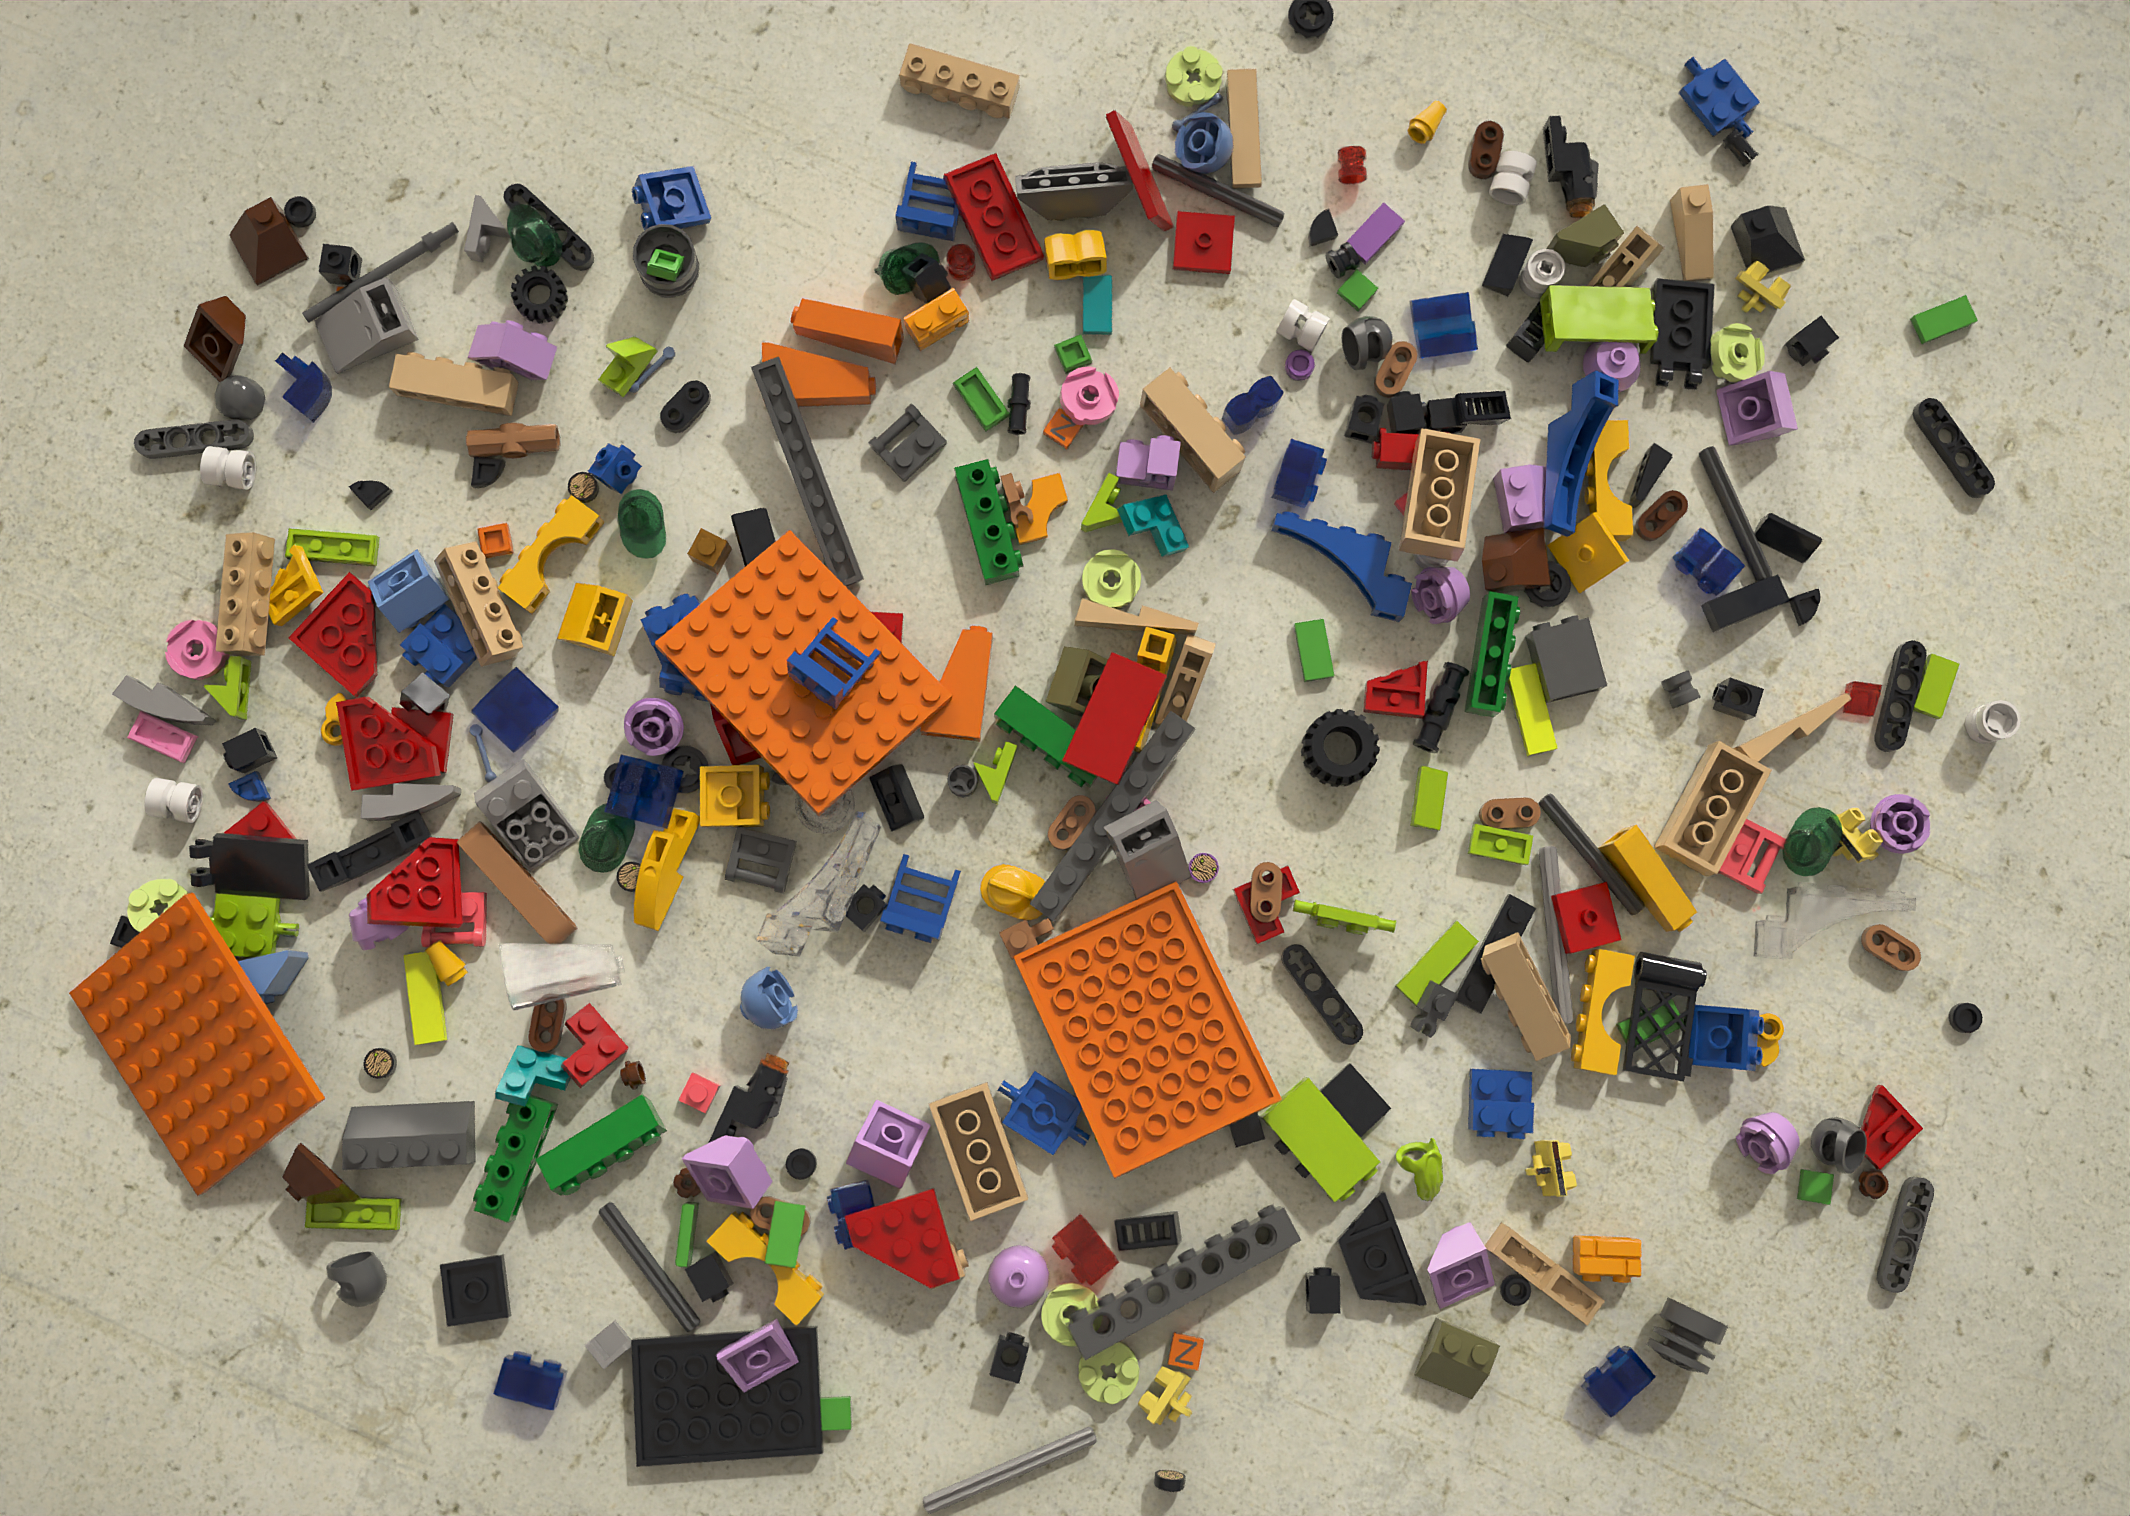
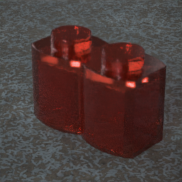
[1051,1213,1119,1286]

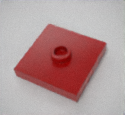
[1173,211,1235,274]
[391,707,454,773]
[1551,882,1622,954]

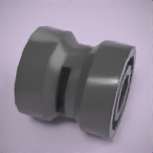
[1661,670,1701,709]
[947,765,978,798]

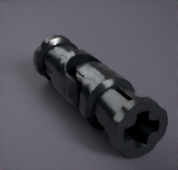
[1413,662,1470,754]

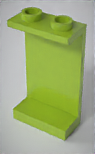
[1540,285,1658,354]
[1260,1077,1380,1202]

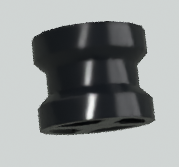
[1325,242,1360,279]

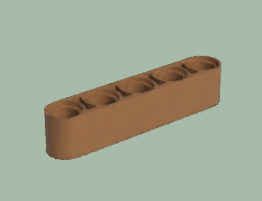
[457,821,578,949]

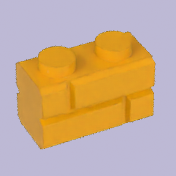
[904,288,969,351]
[1573,1235,1641,1283]

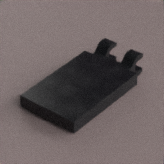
[1650,278,1714,390]
[189,833,310,900]
[1274,1063,1391,1178]

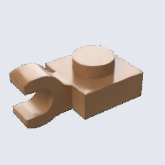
[1000,473,1034,528]
[999,918,1054,960]

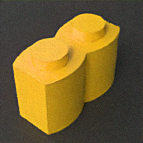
[1044,230,1107,280]

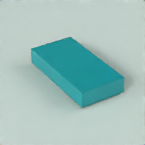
[1083,275,1112,335]

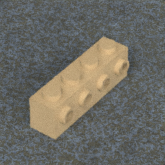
[899,43,1020,119]
[389,352,519,416]
[216,532,275,656]
[434,541,523,667]
[1481,933,1571,1061]

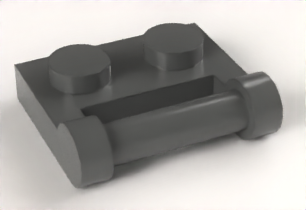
[868,404,947,482]
[725,827,797,894]

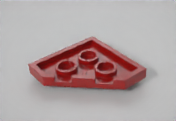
[288,572,378,697]
[336,697,441,791]
[367,837,463,928]
[845,1188,960,1288]

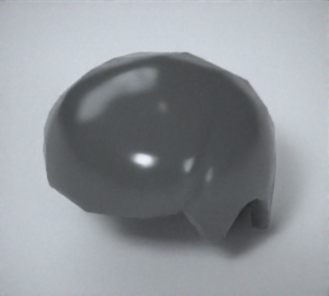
[214,375,265,420]

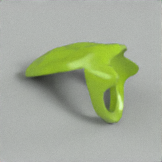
[1396,1138,1443,1201]

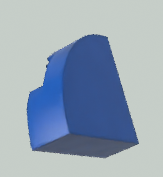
[228,771,271,802]

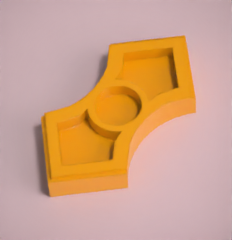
[1014,473,1068,545]

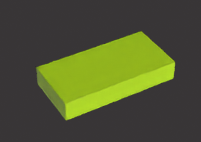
[1913,653,1960,719]

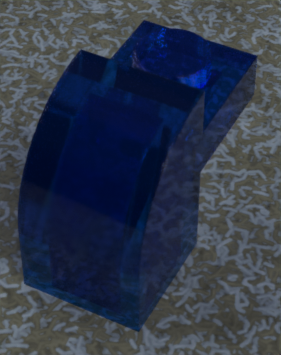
[275,352,332,423]

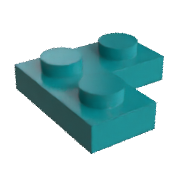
[1117,494,1189,557]
[495,1045,571,1106]

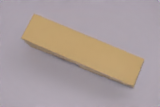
[1226,69,1262,188]
[1074,598,1199,635]
[1733,693,1852,762]
[1484,1223,1605,1326]

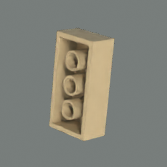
[1140,367,1246,493]
[1399,428,1480,562]
[1654,741,1772,877]
[929,1082,1028,1221]

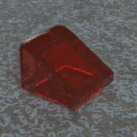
[1843,681,1882,717]

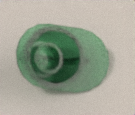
[507,204,562,267]
[874,242,940,295]
[617,489,666,559]
[578,802,636,873]
[1782,807,1842,877]

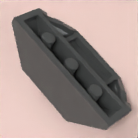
[1015,162,1134,221]

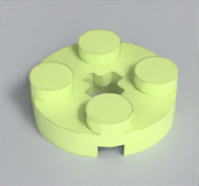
[1165,46,1223,107]
[1711,323,1765,383]
[1082,549,1141,609]
[127,879,189,933]
[1041,1282,1103,1346]
[1078,1341,1139,1404]

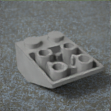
[315,277,419,374]
[474,759,579,871]
[1103,800,1191,900]

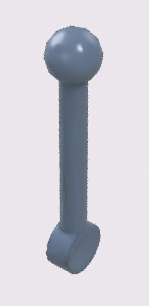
[1172,93,1223,132]
[629,347,675,393]
[470,724,497,783]

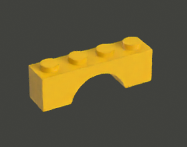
[1585,420,1633,541]
[498,495,605,614]
[1134,627,1177,753]
[1571,949,1635,1075]
[706,1211,824,1326]

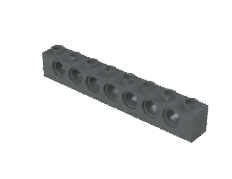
[1065,1204,1301,1360]

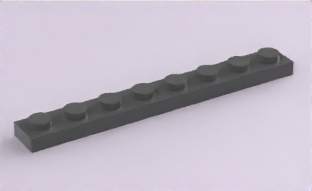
[751,356,864,586]
[1030,711,1196,922]

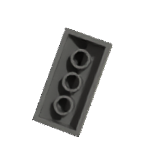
[342,1101,476,1170]

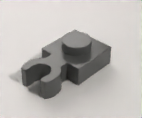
[1410,980,1458,1038]

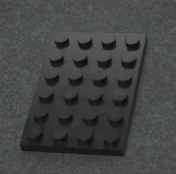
[631,1326,824,1467]

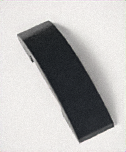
[307,811,432,892]

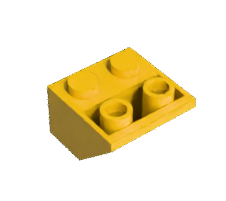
[557,583,633,656]

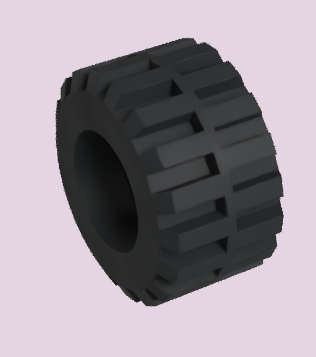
[1301,709,1380,787]

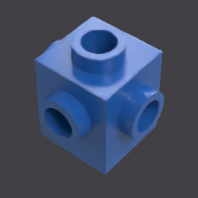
[588,443,642,494]

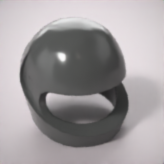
[1341,316,1393,370]
[1811,1117,1867,1174]
[326,1252,387,1307]

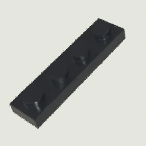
[1456,894,1536,1014]

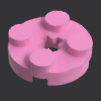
[1060,367,1119,425]
[165,620,230,680]

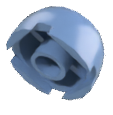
[1175,112,1233,174]
[740,967,798,1029]

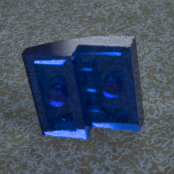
[1410,292,1478,358]
[471,667,559,753]
[604,754,684,829]

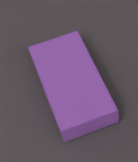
[1346,202,1405,265]

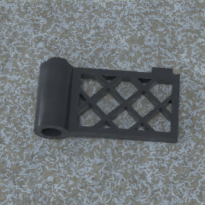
[1622,952,1707,1082]

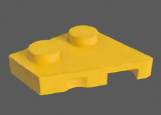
[269,545,324,626]

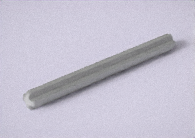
[1539,846,1573,1024]
[923,1427,1097,1514]

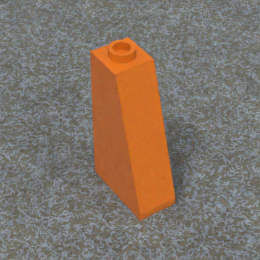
[791,298,904,364]
[762,342,876,407]
[920,626,993,742]

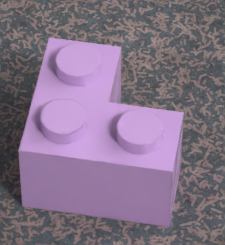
[468,320,557,380]
[1116,435,1181,491]

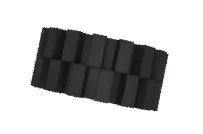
[511,265,568,323]

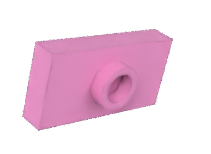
[127,711,198,763]

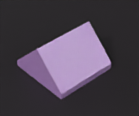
[716,1319,799,1392]

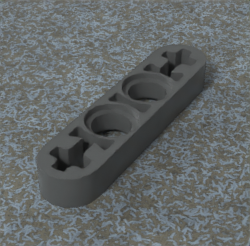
[134,419,254,459]
[1877,1176,1934,1293]

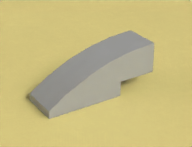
[112,675,216,725]
[361,783,461,821]

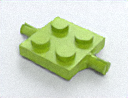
[209,894,299,958]
[1293,899,1396,935]

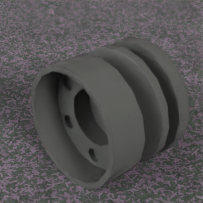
[633,224,699,298]
[1647,1297,1728,1375]

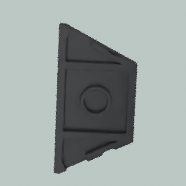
[1337,1191,1427,1306]

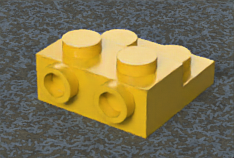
[700,765,770,827]

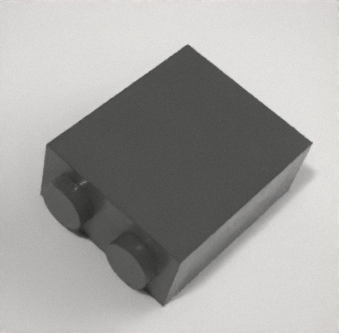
[1525,615,1608,703]

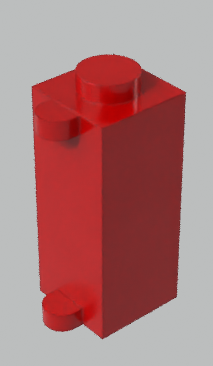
[1372,428,1450,470]

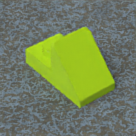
[598,336,658,397]
[1081,473,1122,532]
[204,656,252,720]
[973,742,1017,804]

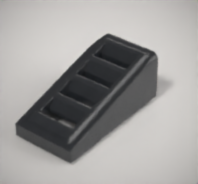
[1506,301,1544,362]
[1455,391,1511,425]
[1629,443,1673,509]
[1114,1211,1182,1251]

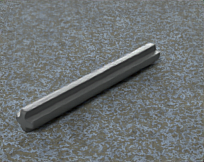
[1152,154,1285,227]
[1699,446,1773,582]
[1539,793,1645,915]
[598,1202,700,1332]

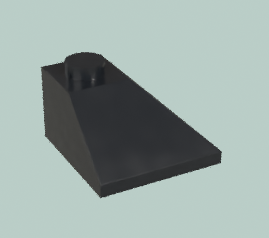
[1730,205,1805,273]

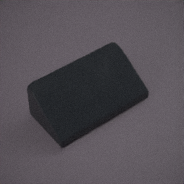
[1482,234,1533,297]
[731,508,776,567]
[1754,513,1823,563]
[869,764,924,832]

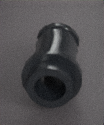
[1722,129,1759,167]

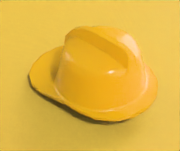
[980,864,1045,920]

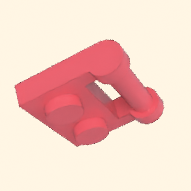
[1718,819,1787,894]
[421,892,487,948]

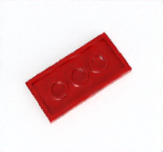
[1106,110,1174,232]
[943,153,1045,281]
[1062,652,1167,786]

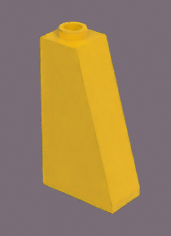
[1598,825,1697,932]

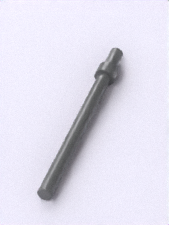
[302,222,459,323]

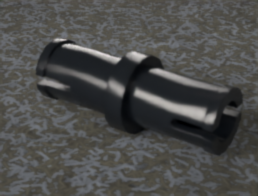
[1007,373,1031,435]

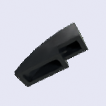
[1701,575,1790,632]

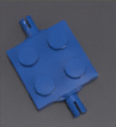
[1679,57,1760,139]
[997,1071,1091,1155]

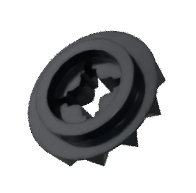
[1288,0,1334,39]
[1524,561,1571,608]
[661,746,709,793]

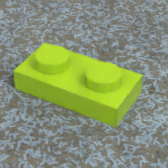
[1468,824,1533,866]

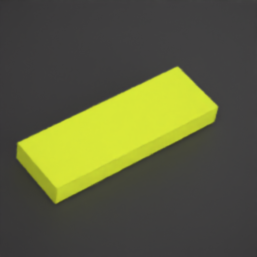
[1508,663,1558,756]
[403,951,447,1045]

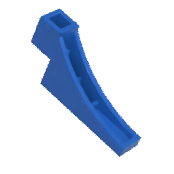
[1544,370,1619,537]
[1271,511,1412,622]

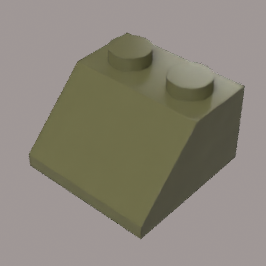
[1546,204,1624,268]
[1046,646,1108,717]
[1414,1317,1500,1399]

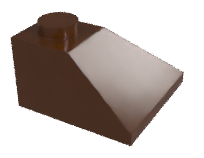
[229,197,309,285]
[183,296,246,382]
[1482,527,1551,593]
[282,1143,359,1204]

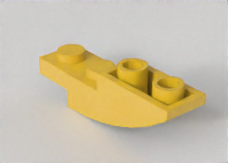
[634,808,700,931]

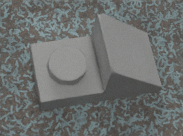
[464,195,510,262]

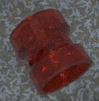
[1337,146,1367,184]
[946,243,976,281]

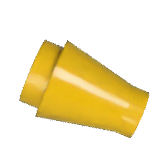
[1408,101,1447,144]
[425,940,468,986]

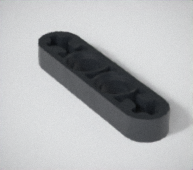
[504,183,594,271]
[1913,398,1995,498]
[1874,640,1927,752]
[1281,944,1363,1045]

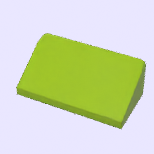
[1410,766,1448,831]

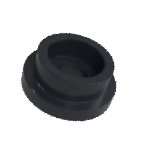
[1500,1274,1531,1306]

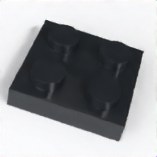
[440,1254,511,1327]

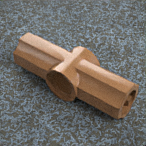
[466,423,560,458]

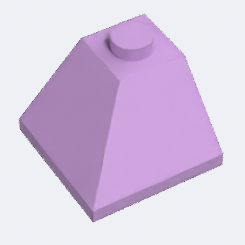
[1427,1222,1495,1309]

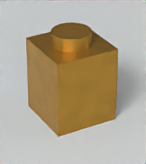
[687,528,732,574]

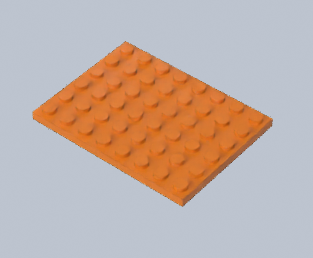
[655,530,952,816]
[1013,881,1282,1179]
[69,893,326,1196]

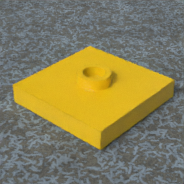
[1547,512,1629,594]

